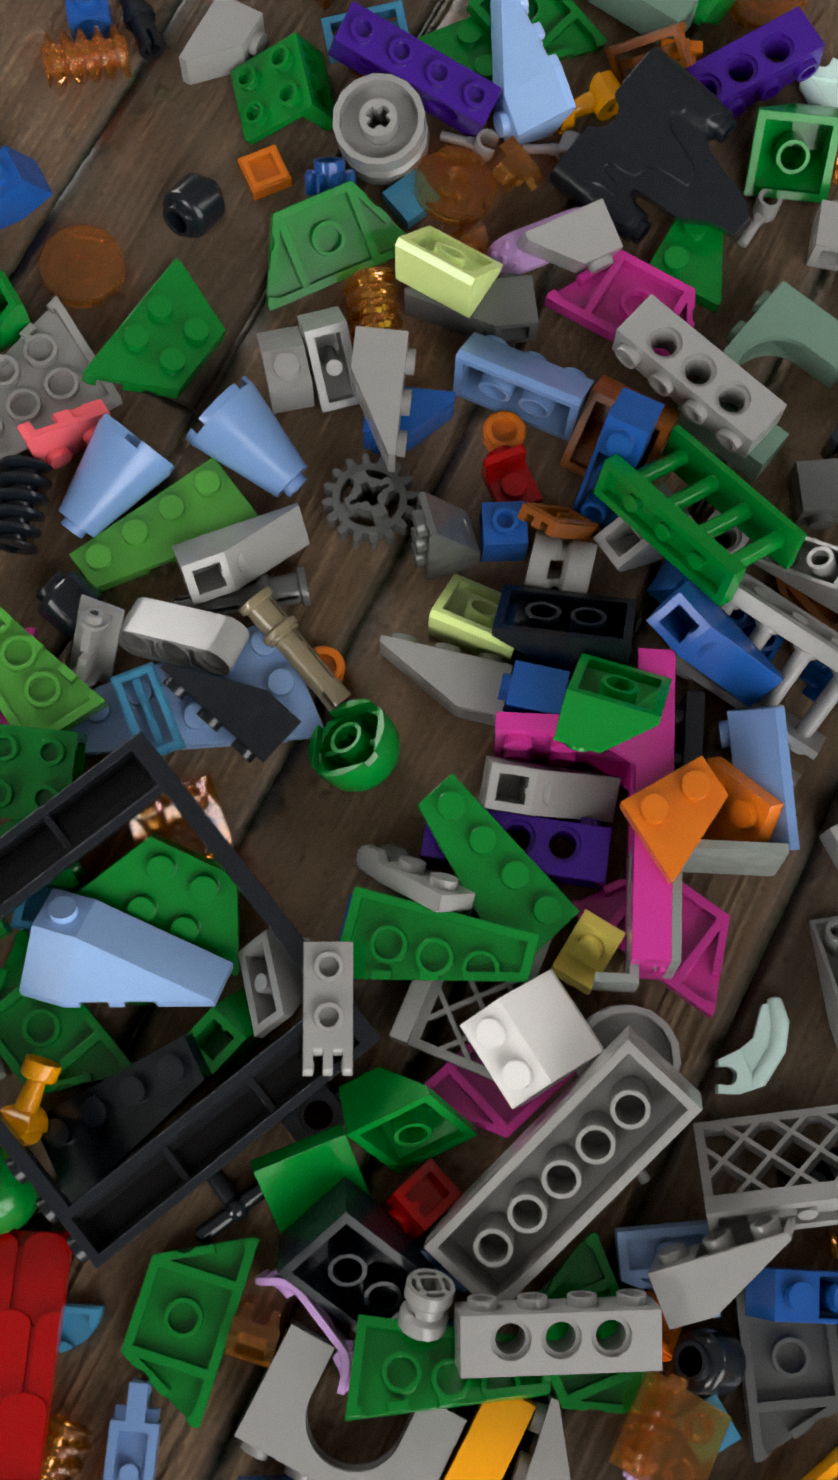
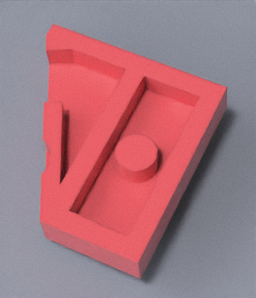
[16,398,111,474]

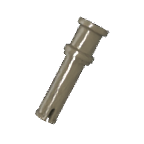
[238,586,351,712]

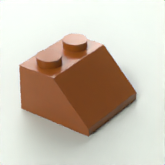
[559,375,681,477]

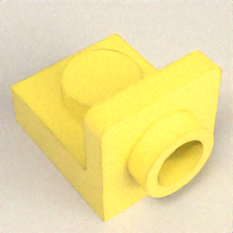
[550,909,626,995]

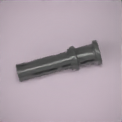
[174,566,311,615]

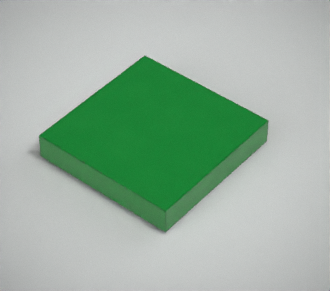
[250,1124,370,1234]

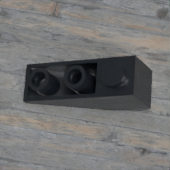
[161,663,301,763]

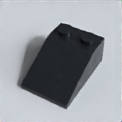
[492,584,637,680]
[277,1176,436,1332]

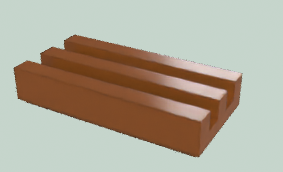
[605,20,697,85]
[517,502,601,541]

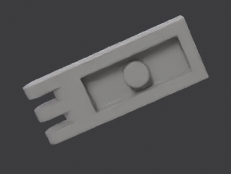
[302,942,353,1076]

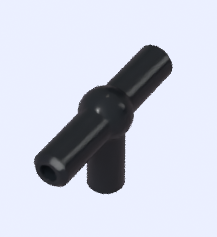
[194,1169,265,1244]

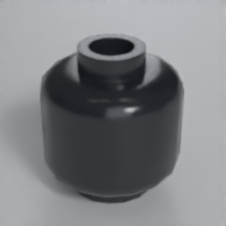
[162,173,225,238]
[36,571,104,637]
[673,1328,746,1395]

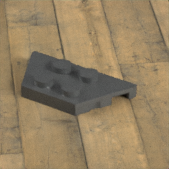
[732,1287,838,1462]

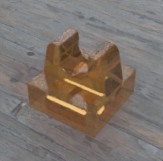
[492,135,544,193]
[224,1303,281,1368]

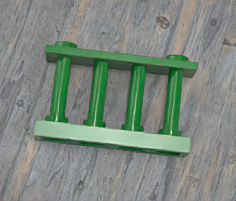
[593,425,807,607]

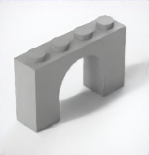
[234,1320,467,1480]

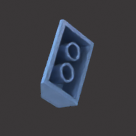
[453,332,594,442]
[719,704,800,850]

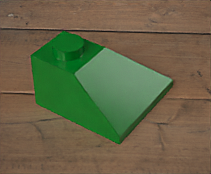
[743,103,838,203]
[553,653,672,753]
[339,1067,478,1174]

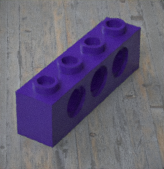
[327,1,502,137]
[684,6,825,119]
[420,808,612,889]

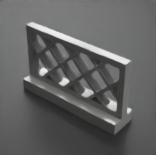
[389,876,553,1082]
[693,1104,838,1233]

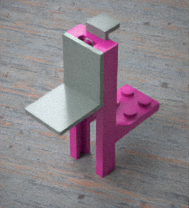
[494,648,789,993]

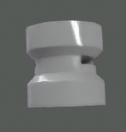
[398,1268,455,1342]

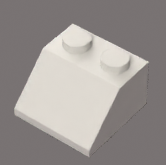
[460,969,605,1109]

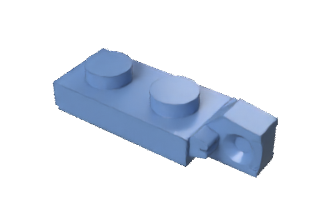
[103,1378,162,1480]

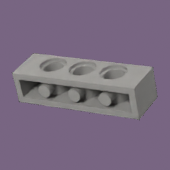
[612,294,787,459]
[454,1289,663,1379]

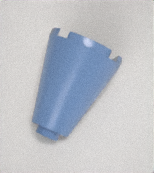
[185,376,307,498]
[59,413,175,539]

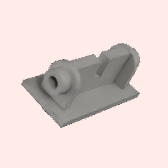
[69,594,125,688]

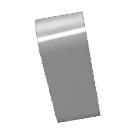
[119,597,250,676]

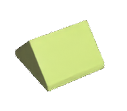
[395,225,503,318]
[428,573,517,664]

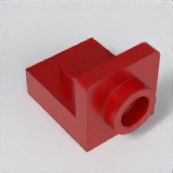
[481,444,543,504]
[381,1158,462,1242]

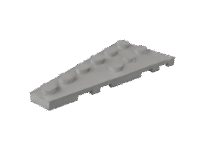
[0,295,123,459]

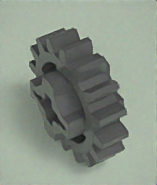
[322,453,417,550]

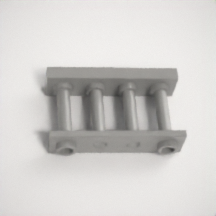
[669,572,838,760]

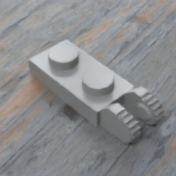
[356,844,475,912]

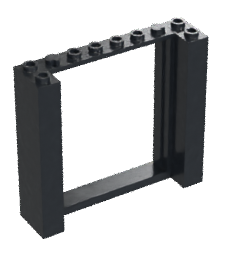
[0,731,381,1269]

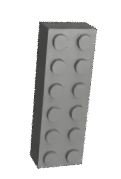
[424,1025,703,1300]

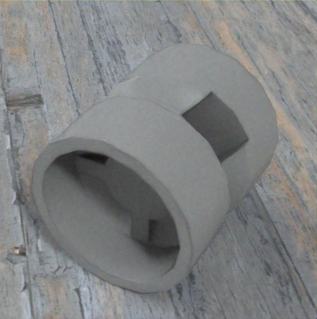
[524,531,597,593]

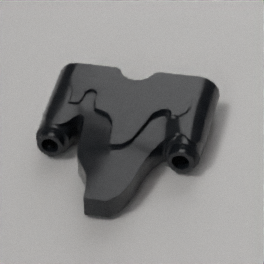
[549,46,750,244]

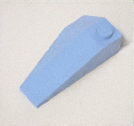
[490,0,576,149]
[19,888,233,1008]

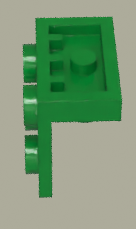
[230,32,335,145]
[0,724,88,820]

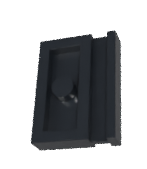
[674,690,705,771]

